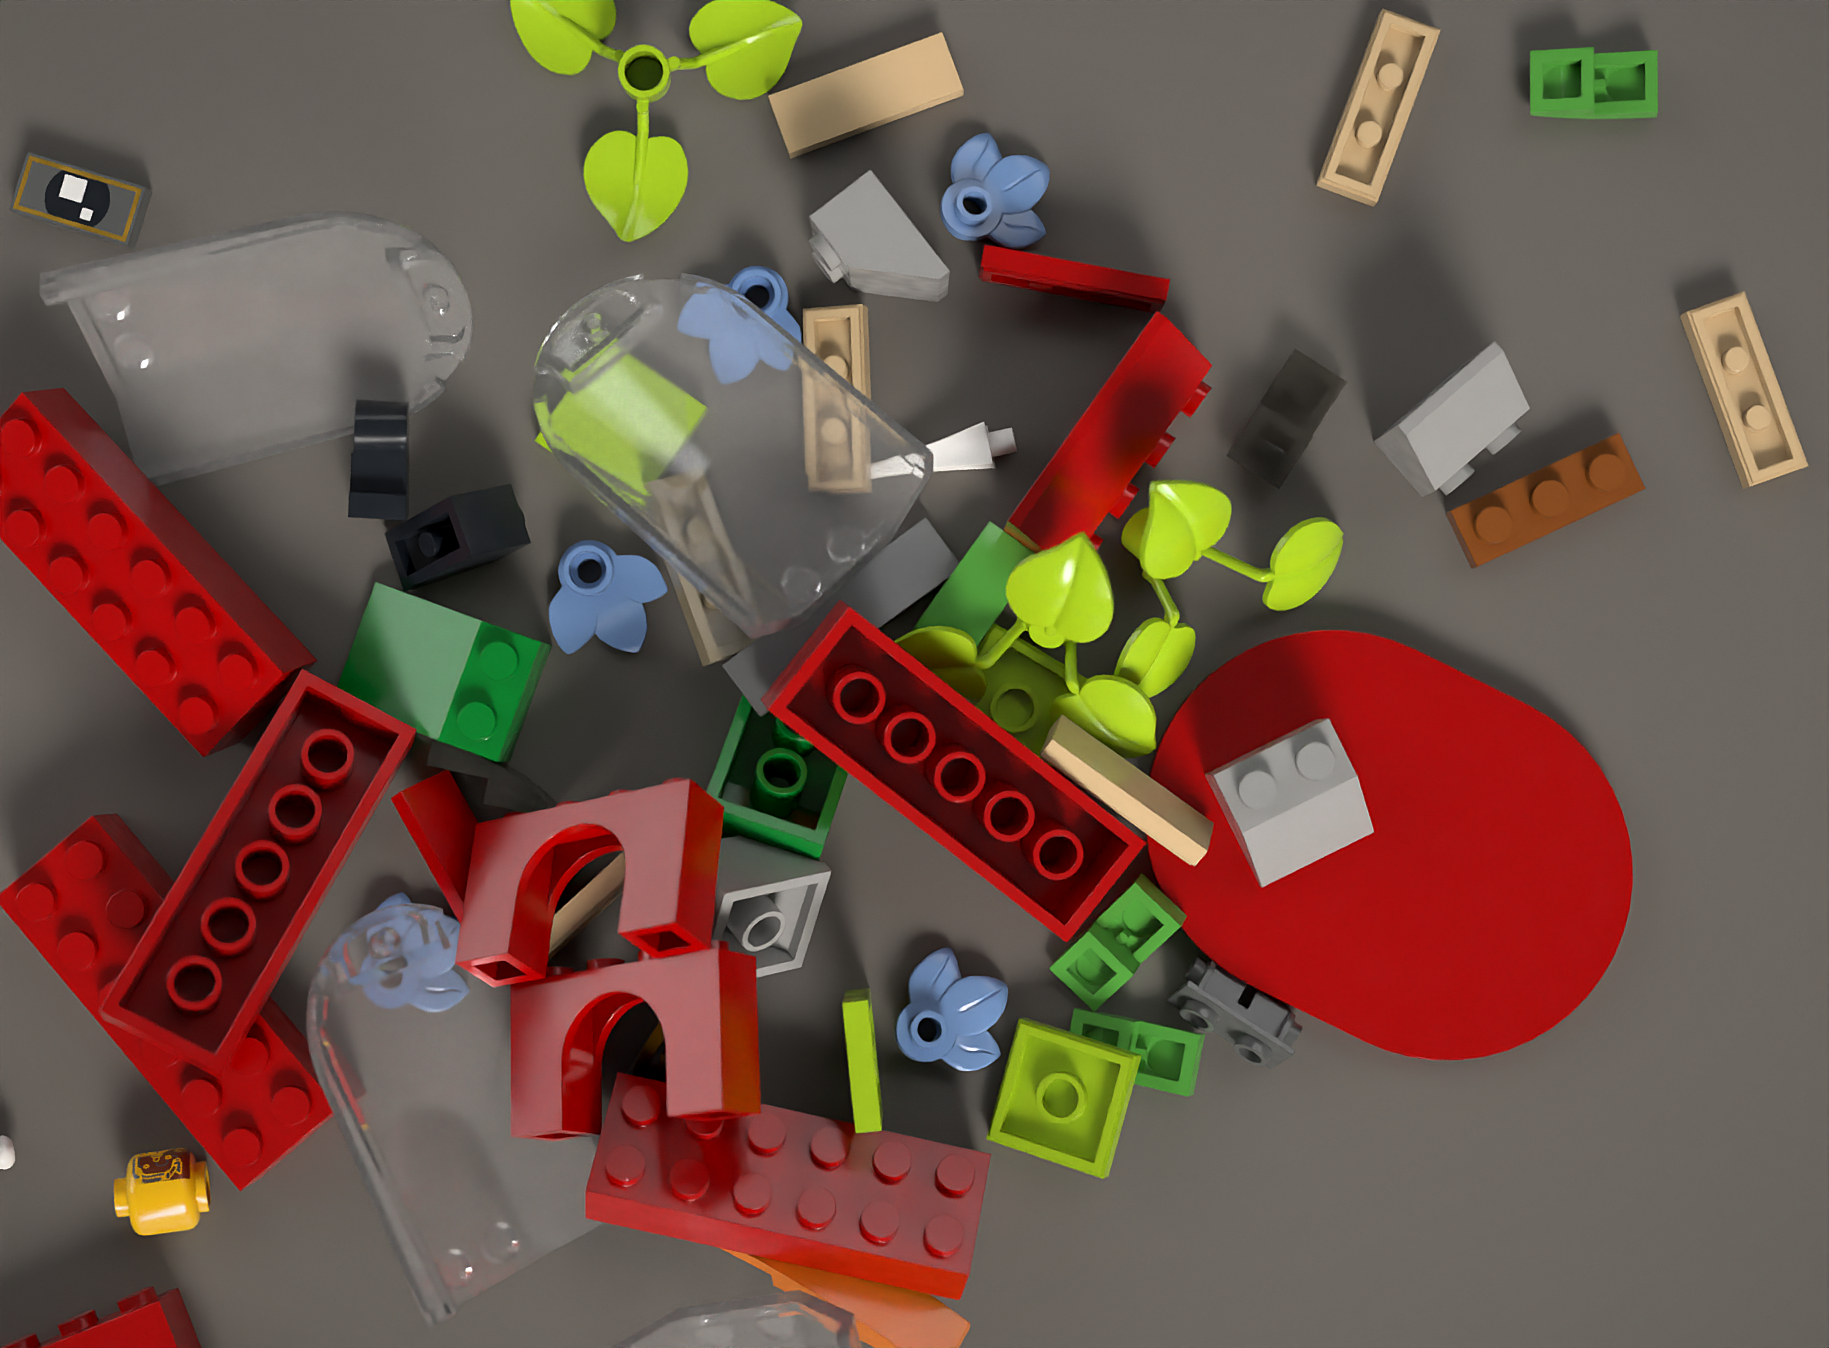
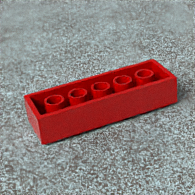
[0,388,318,758]
[760,600,1146,943]
[99,669,417,1080]
[0,813,355,1191]
[585,1072,991,1301]

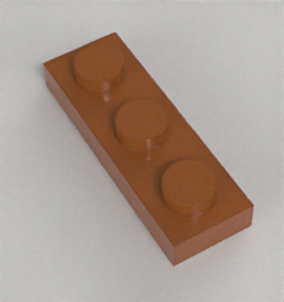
[1445,433,1646,569]

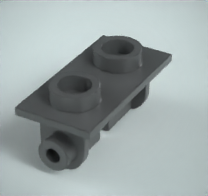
[1167,958,1302,1069]

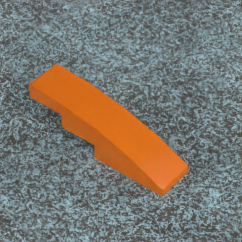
[720,1248,970,1348]

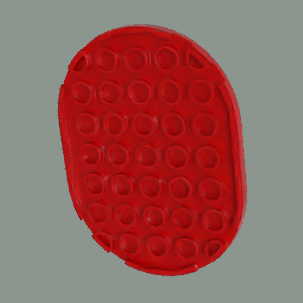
[1145,630,1633,1060]

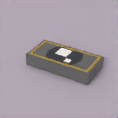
[9,152,152,250]

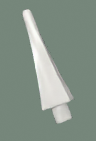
[873,422,1017,479]

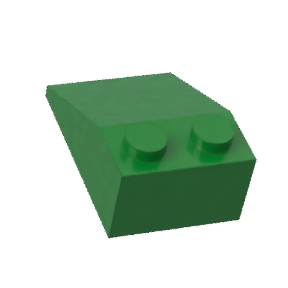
[337,582,552,762]
[706,694,849,861]

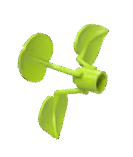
[510,0,802,242]
[1114,480,1344,698]
[894,532,1157,759]

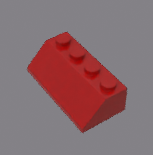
[1003,311,1213,553]

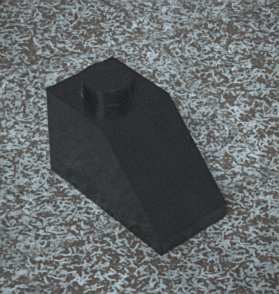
[384,484,531,592]

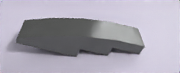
[722,518,960,716]

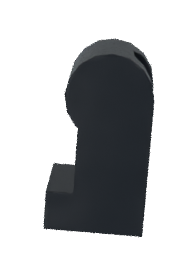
[348,399,409,521]

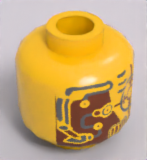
[114,1148,211,1236]

